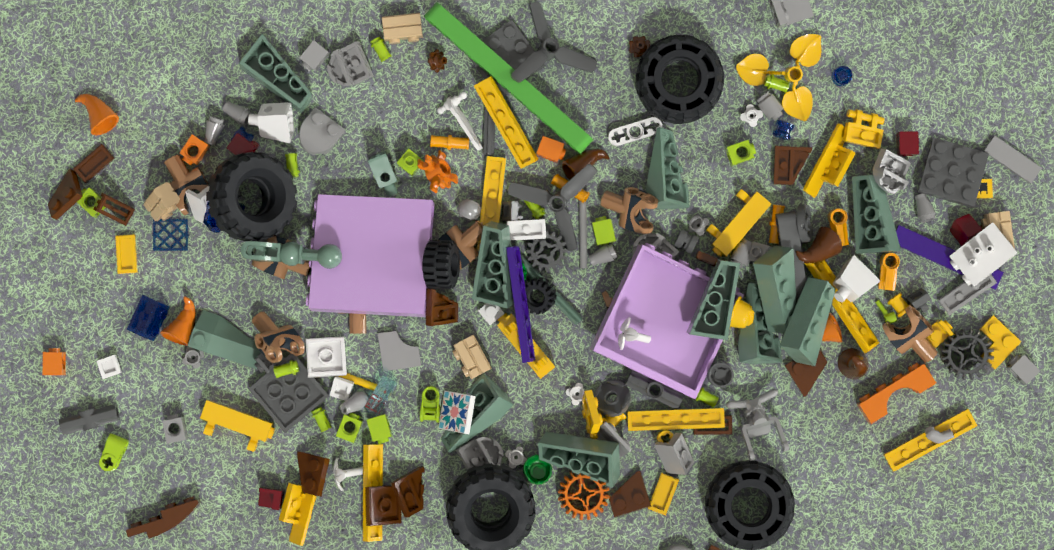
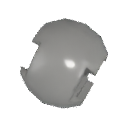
[457,199,481,221]

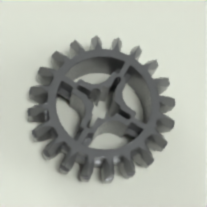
[941,328,994,380]

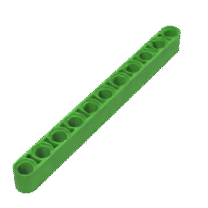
[424,2,593,154]

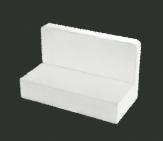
[185,186,216,227]
[507,219,546,241]

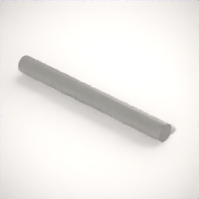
[579,200,587,268]

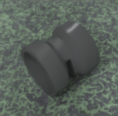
[674,229,699,254]

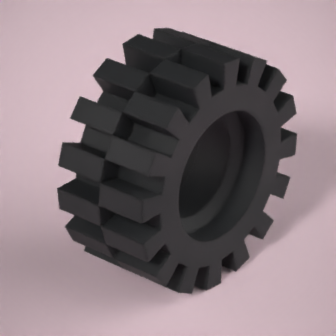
[525,277,557,315]

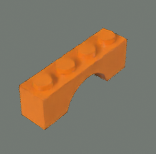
[857,363,936,424]

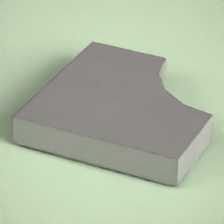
[378,331,422,372]

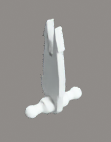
[437,92,483,150]

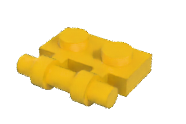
[843,109,885,149]
[582,390,603,439]

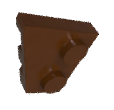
[773,146,812,185]
[48,169,83,220]
[426,288,458,326]
[784,350,827,397]
[297,451,330,497]
[391,466,425,518]
[609,470,652,518]

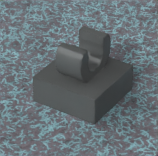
[501,201,524,221]
[905,288,931,313]

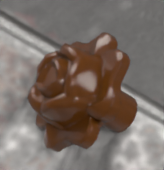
[629,36,651,58]
[427,49,447,73]

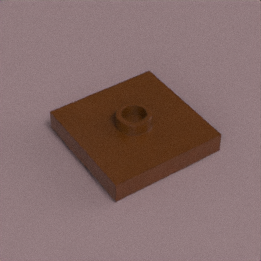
[365,485,402,526]

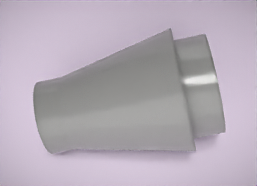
[223,101,252,126]
[204,116,225,145]
[915,194,936,223]
[588,243,618,266]
[340,391,369,415]

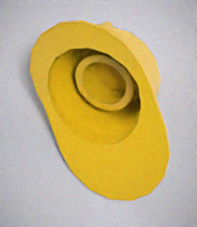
[729,296,754,330]

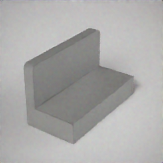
[654,433,694,475]

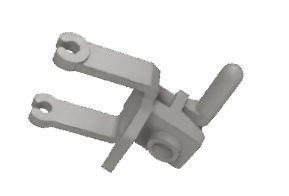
[726,389,789,461]

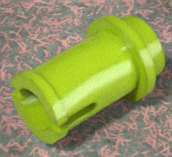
[370,36,392,62]
[764,74,790,93]
[285,153,300,178]
[524,200,546,220]
[273,360,299,378]
[695,387,719,408]
[311,407,332,432]

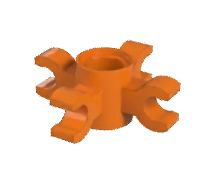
[417,150,458,193]

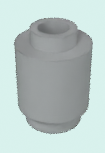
[757,92,784,121]
[730,239,752,268]

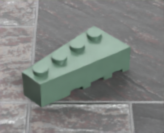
[852,175,901,254]
[472,221,514,308]
[753,246,796,334]

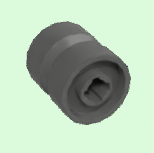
[707,362,734,387]

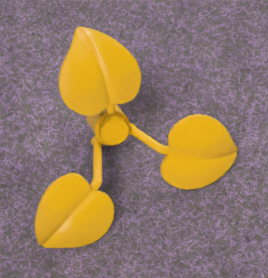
[736,34,822,121]

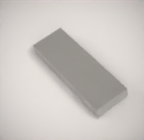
[983,136,1042,184]
[938,274,997,315]

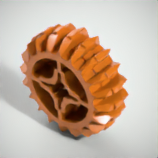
[558,471,610,520]

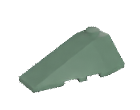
[646,127,690,209]
[738,283,782,364]
[188,310,261,370]
[441,373,514,453]

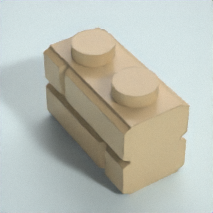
[382,13,423,44]
[143,182,180,221]
[981,211,1015,248]
[452,335,492,379]

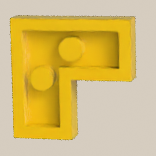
[979,315,1021,370]

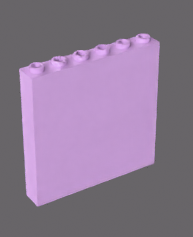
[306,194,435,317]
[589,243,744,399]

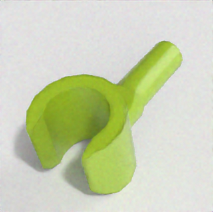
[875,300,897,324]

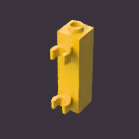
[706,189,771,257]
[497,313,555,379]
[200,400,275,452]

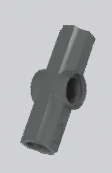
[625,370,684,410]
[59,404,120,435]

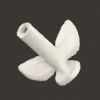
[618,317,651,350]
[333,458,363,491]

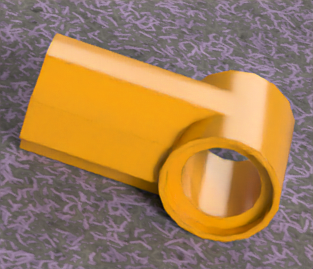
[827,209,849,246]
[878,252,900,291]

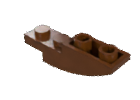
[126,496,201,539]

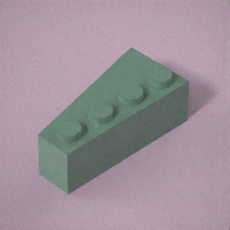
[239,34,313,114]
[687,259,740,340]
[779,277,835,366]
[538,432,620,488]

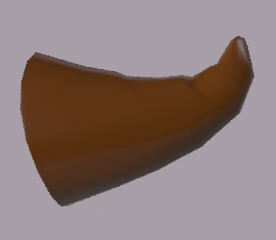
[561,148,610,180]
[796,227,842,264]
[837,348,869,380]

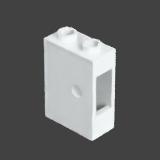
[950,222,1018,286]

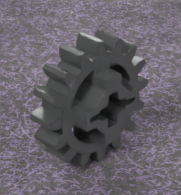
[526,230,568,272]

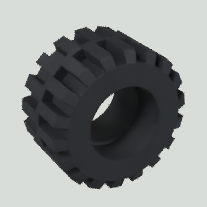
[422,240,460,289]

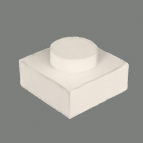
[478,303,505,325]
[97,355,122,379]
[330,376,354,401]

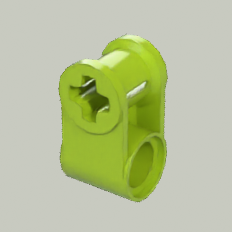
[420,385,440,423]
[99,433,129,471]

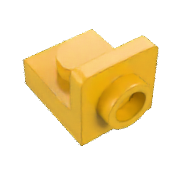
[926,319,954,348]

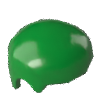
[523,454,552,485]

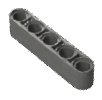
[775,211,806,305]

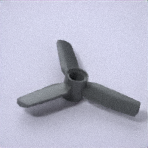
[511,2,597,83]
[508,164,597,251]

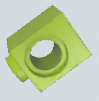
[725,140,756,167]
[397,148,424,177]
[77,187,109,218]
[592,216,616,246]
[336,412,363,443]
[367,414,392,444]

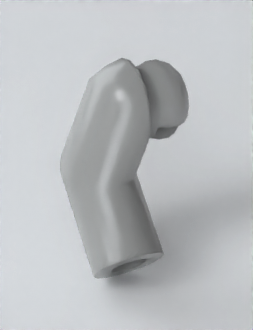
[925,426,954,444]

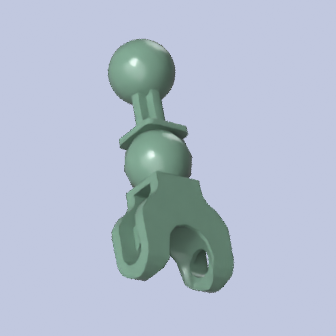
[240,241,342,269]

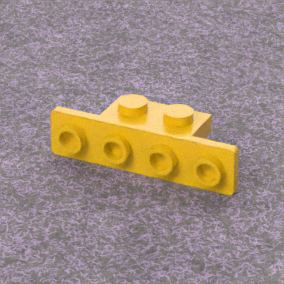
[803,123,856,198]
[279,483,316,546]

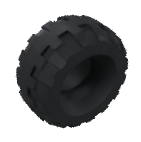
[635,34,724,124]
[206,152,297,241]
[705,460,795,550]
[446,463,535,550]

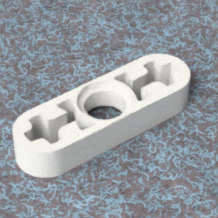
[608,117,662,146]

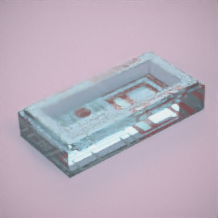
[364,375,398,416]

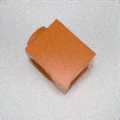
[180,134,211,165]
[536,136,566,163]
[42,348,66,375]

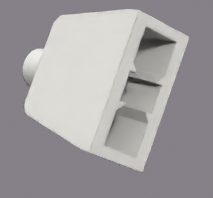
[248,103,295,143]
[833,255,880,302]

